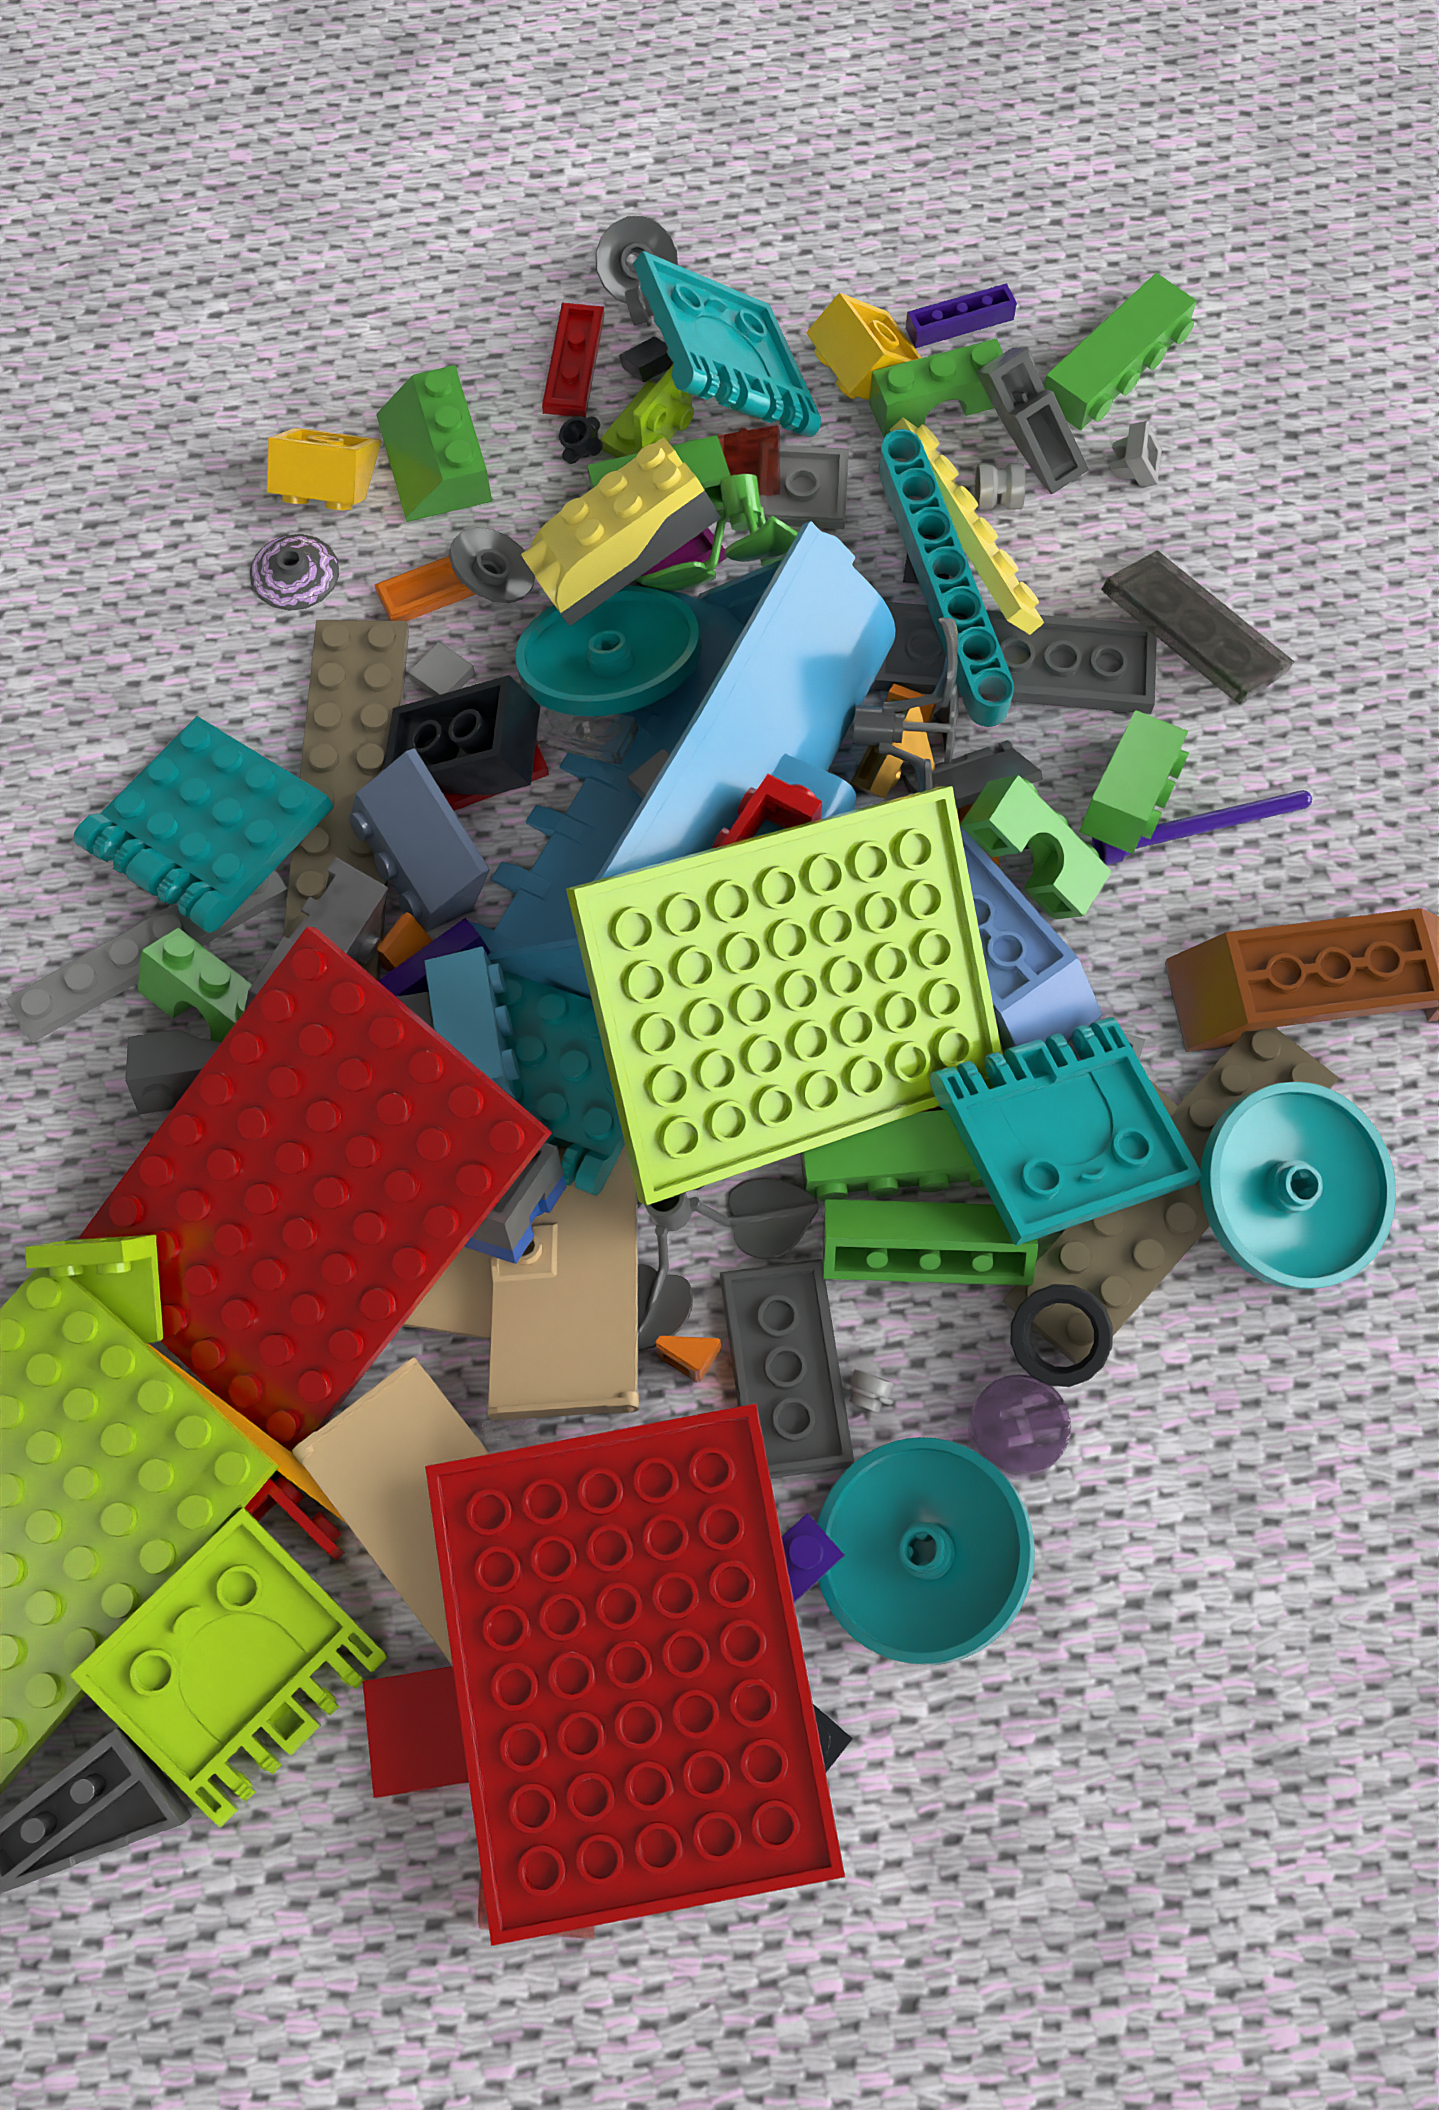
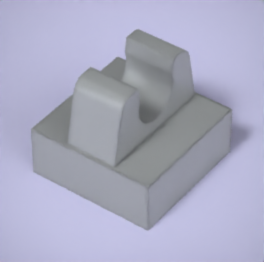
[1110,421,1162,487]

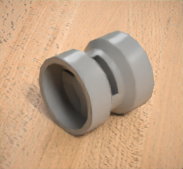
[975,463,1025,510]

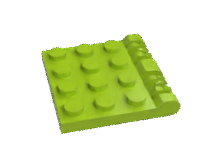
[69,1506,389,1827]

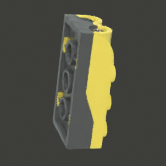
[521,437,721,626]

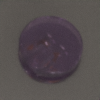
[967,1374,1071,1480]

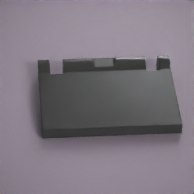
[903,740,1043,809]

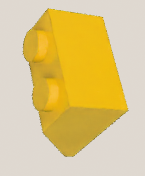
[806,292,922,400]
[267,427,381,511]

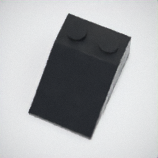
[383,675,541,795]

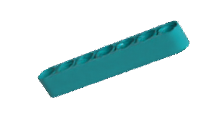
[879,429,1014,727]

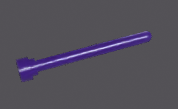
[1092,790,1312,866]

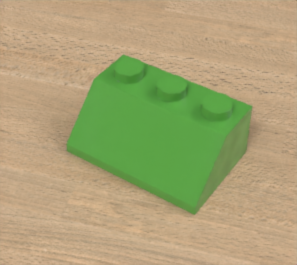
[376,365,492,522]

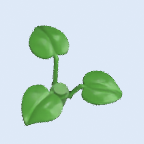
[634,474,798,591]

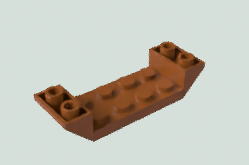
[1165,908,1439,1052]

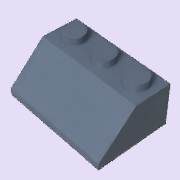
[349,748,490,932]

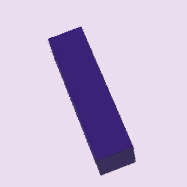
[905,283,1017,349]
[378,918,491,997]

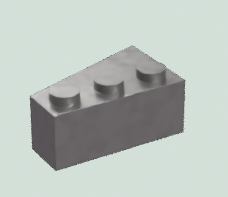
[244,857,388,1011]
[0,1727,192,1894]

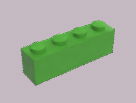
[1044,273,1197,431]
[800,1110,985,1202]
[823,1199,1038,1286]

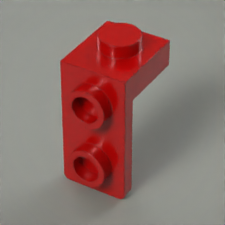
[711,773,822,849]
[244,1475,345,1561]

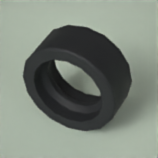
[1010,1284,1113,1387]

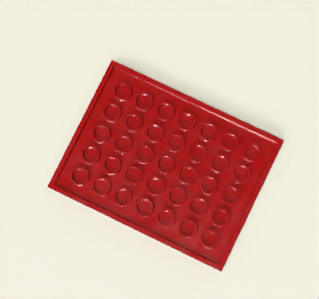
[78,927,552,1454]
[425,1403,845,1946]

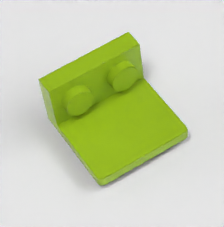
[600,363,694,458]
[25,1235,163,1343]

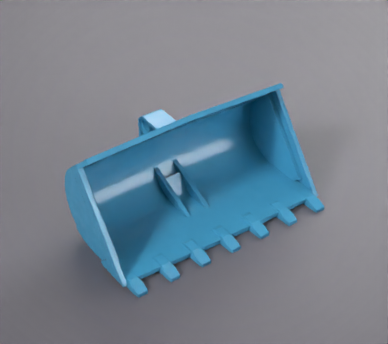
[469,521,896,1000]

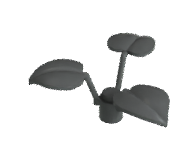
[852,618,959,792]
[638,1179,819,1351]

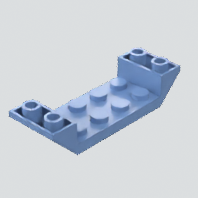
[959,823,1102,1050]

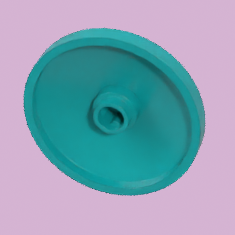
[515,586,702,717]
[1200,1082,1396,1290]
[817,1437,1035,1665]

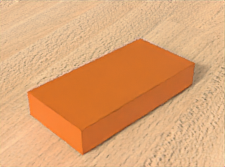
[374,556,476,621]

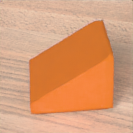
[377,912,433,972]
[655,1336,721,1383]

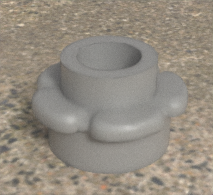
[843,1369,894,1412]

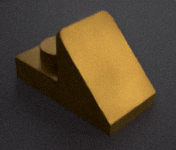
[850,699,935,799]

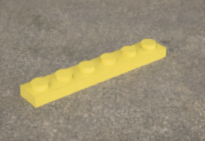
[890,418,1044,635]

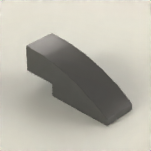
[976,348,1089,494]

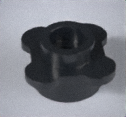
[559,416,603,464]

